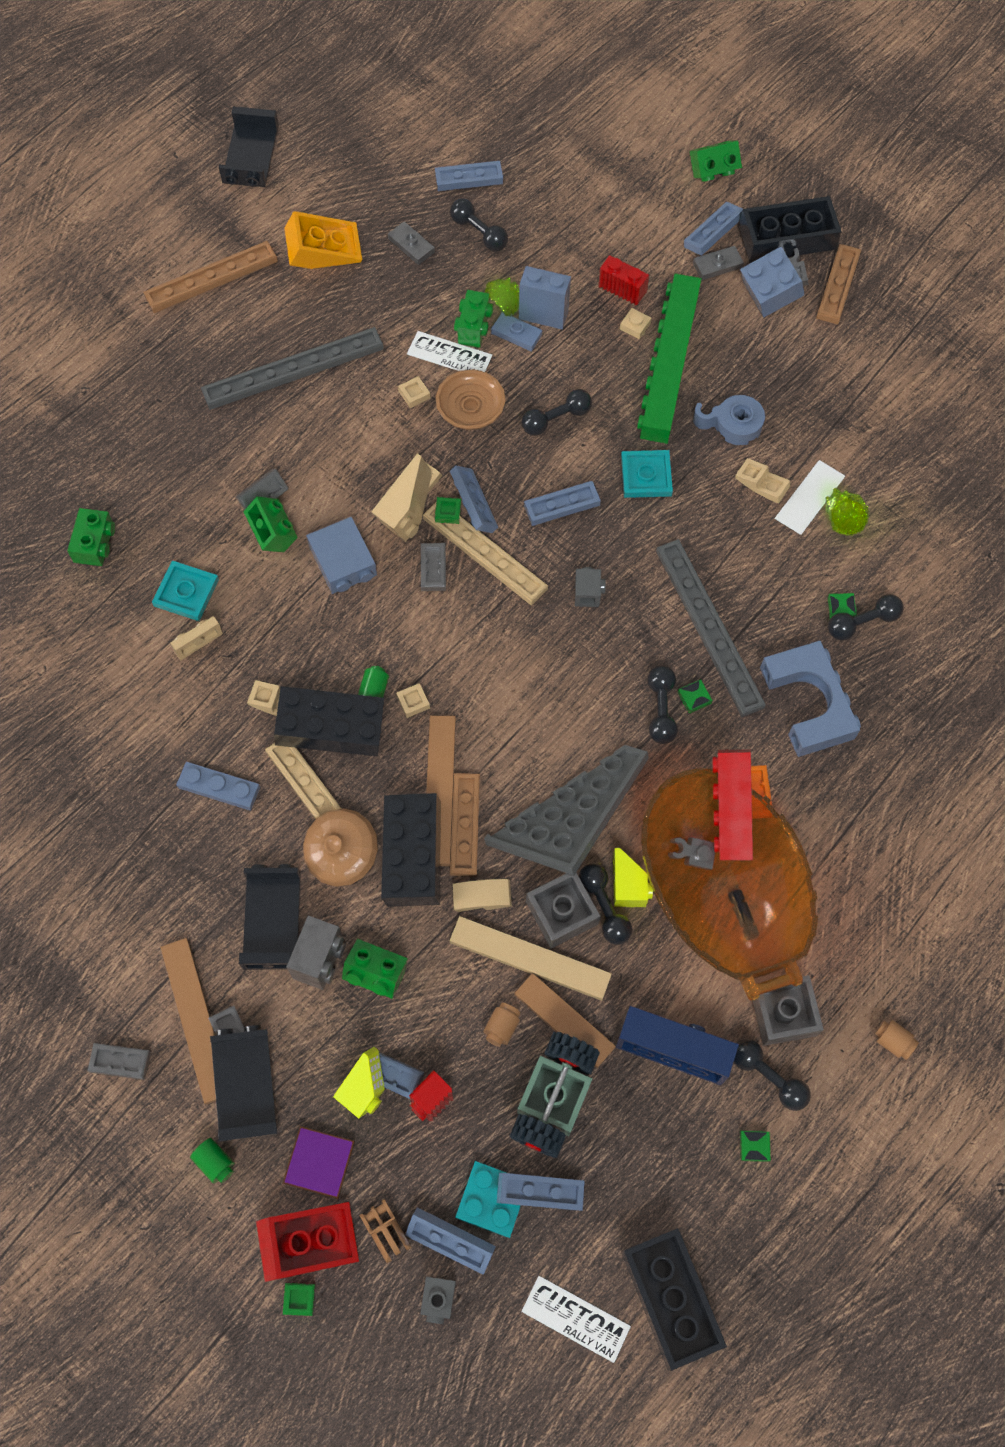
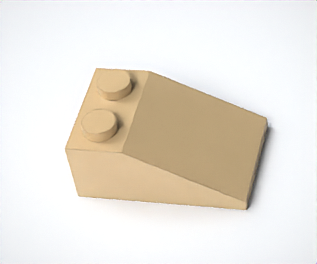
[372,453,432,542]

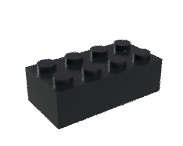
[739,196,842,263]
[274,686,384,757]
[381,793,441,907]
[621,1228,727,1371]

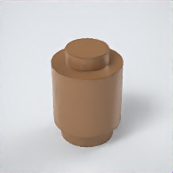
[483,1003,521,1047]
[875,1020,919,1060]

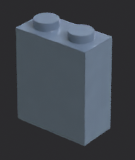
[519,266,571,330]
[306,517,377,594]

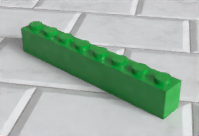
[637,274,702,444]

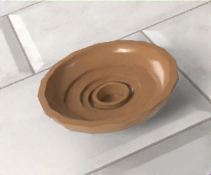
[435,369,506,430]
[303,808,378,887]

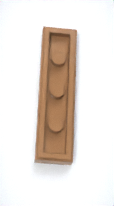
[816,244,861,325]
[450,773,480,876]
[514,973,616,1069]

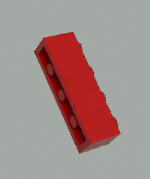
[713,749,753,860]

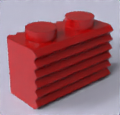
[598,255,650,306]
[409,1070,453,1121]

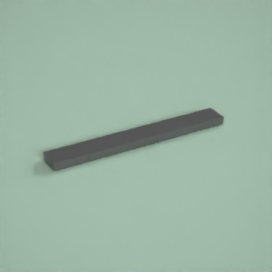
[201,327,384,410]
[656,539,766,717]

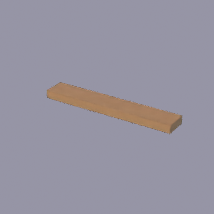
[143,241,278,313]
[426,716,456,866]
[160,938,216,1105]

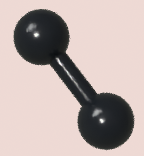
[450,198,508,252]
[522,389,592,436]
[828,594,904,641]
[647,665,678,744]
[578,863,633,945]
[734,1039,811,1111]

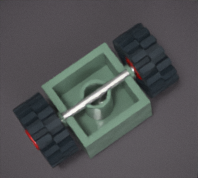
[510,1032,600,1158]

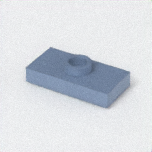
[491,312,542,352]
[379,1052,425,1099]

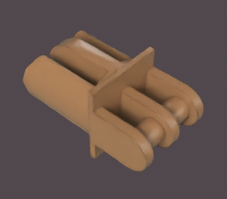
[360,1199,412,1263]

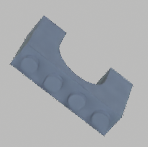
[760,641,861,757]

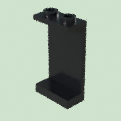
[219,106,279,187]
[239,864,301,970]
[210,1025,277,1141]

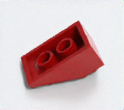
[256,1202,359,1282]

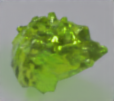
[485,277,519,317]
[825,488,869,536]

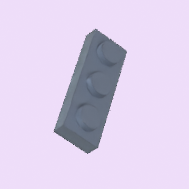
[435,161,503,191]
[684,202,743,256]
[450,466,498,533]
[524,481,601,526]
[176,762,260,811]
[497,1173,584,1211]
[405,1208,496,1275]

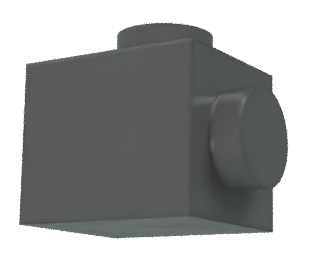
[575,567,606,607]
[420,1277,456,1324]

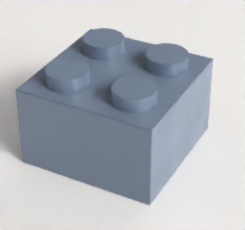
[740,247,805,318]

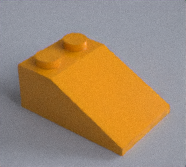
[284,211,362,269]

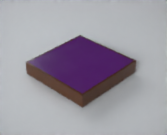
[283,1126,355,1199]

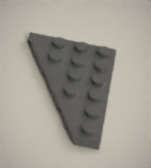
[484,745,649,875]

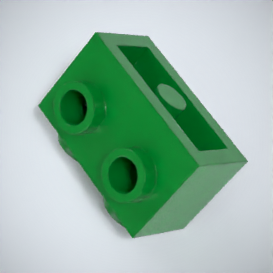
[690,140,742,182]
[454,290,493,348]
[243,496,298,552]
[67,508,115,566]
[342,939,408,999]

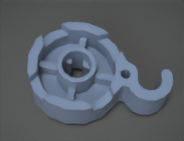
[693,395,765,445]

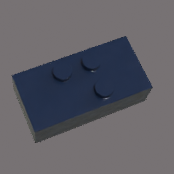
[616,1006,739,1086]

